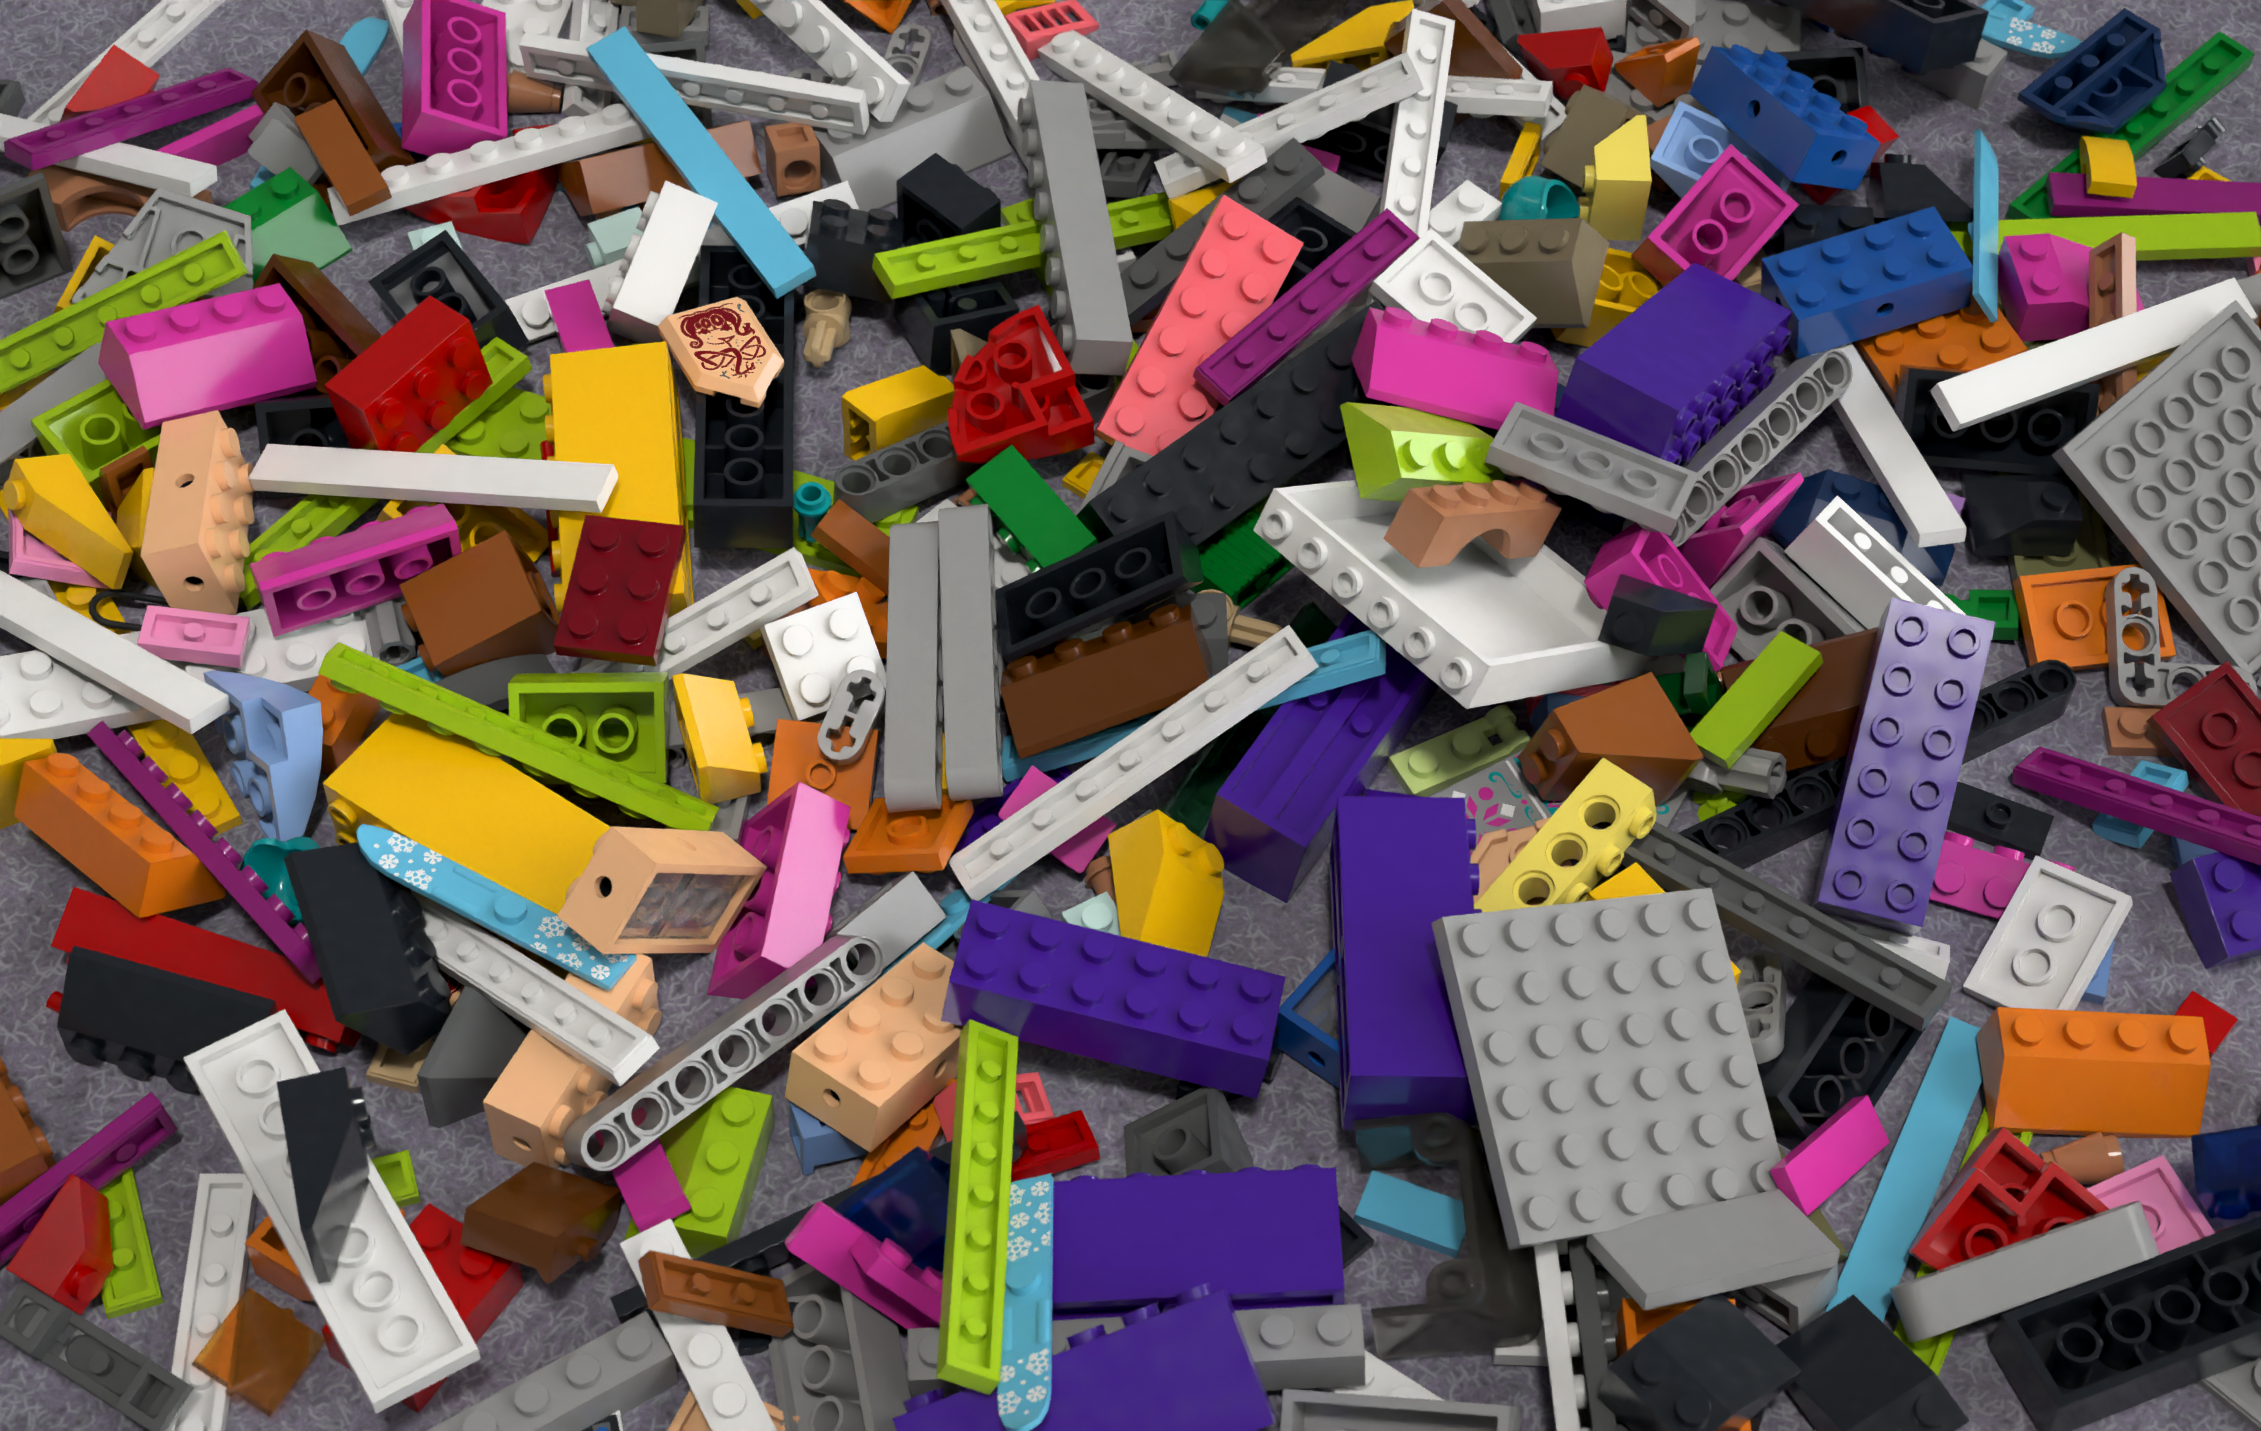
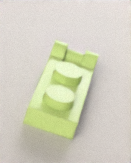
[1387,704,1531,797]

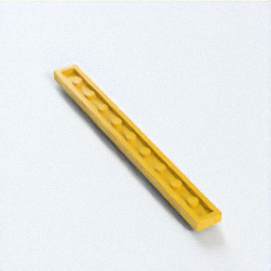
[0,490,243,837]

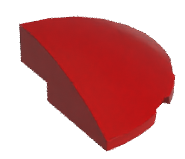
[403,124,561,244]
[948,305,1095,463]
[1908,1127,2109,1271]

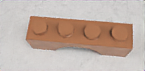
[27,164,214,232]
[1384,478,1562,568]

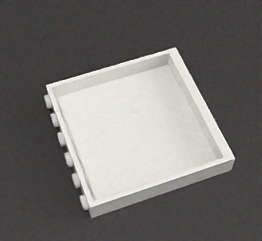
[1253,480,1649,709]

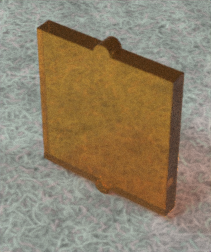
[192,1287,325,1417]

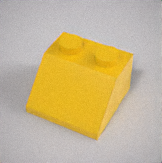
[672,673,768,804]

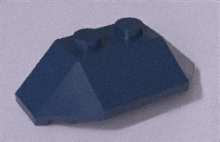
[2017,8,2167,134]
[1770,469,1956,585]

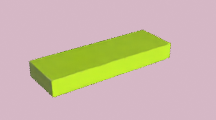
[1690,631,1824,770]
[99,1166,164,1319]

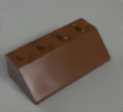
[251,29,416,213]
[253,254,382,397]
[1000,604,1213,759]
[1720,627,1878,771]

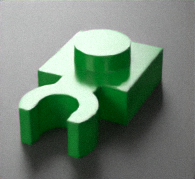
[1944,589,2019,640]

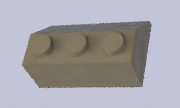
[1457,218,1609,328]

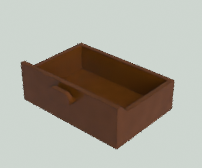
[1383,0,1523,125]
[460,1162,621,1284]

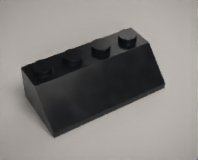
[1895,364,2101,478]
[995,510,1204,663]
[283,842,452,1056]
[57,945,278,1093]
[1757,972,1929,1151]

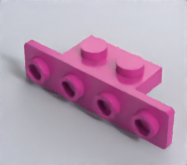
[1929,831,2076,920]
[785,1201,943,1330]

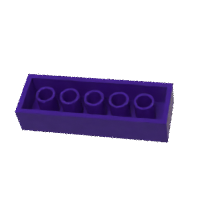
[941,899,1285,1099]

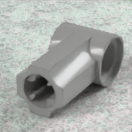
[360,596,417,665]
[1682,747,1787,799]

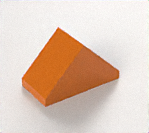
[1614,36,1700,108]

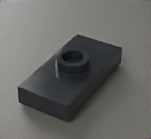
[1946,781,2054,861]

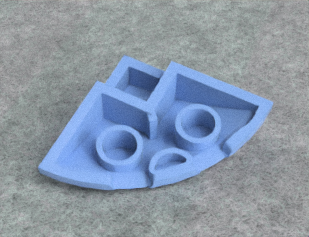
[203,670,323,842]

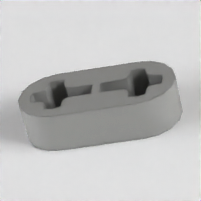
[818,669,886,766]

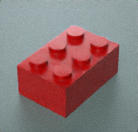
[324,295,493,452]
[321,1203,524,1414]

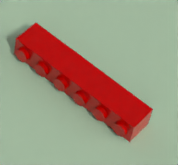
[50,887,361,1053]

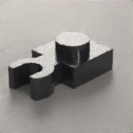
[2154,116,2226,178]

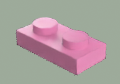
[137,605,250,668]

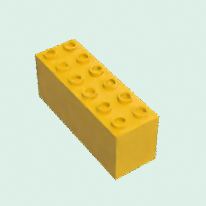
[543,341,695,619]
[323,713,610,980]

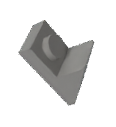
[247,102,323,186]

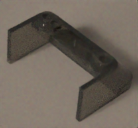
[1168,0,1350,99]
[1354,1112,1543,1359]

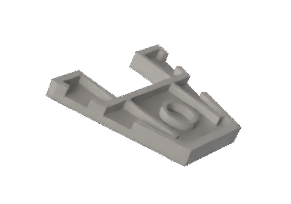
[1085,50,1182,149]
[71,187,253,305]

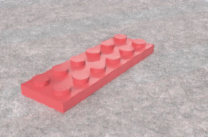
[1094,195,1304,456]

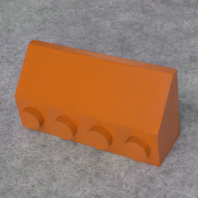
[14,753,227,918]
[1977,1007,2211,1138]

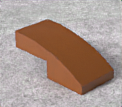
[99,446,154,525]

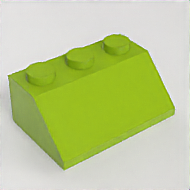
[30,378,162,508]
[1340,402,1505,502]
[508,672,670,785]
[624,1086,775,1258]

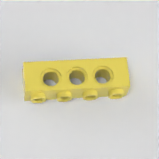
[1474,758,1657,913]

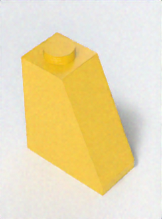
[841,365,955,461]

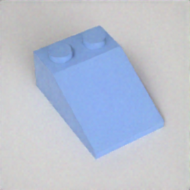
[1650,101,1791,198]

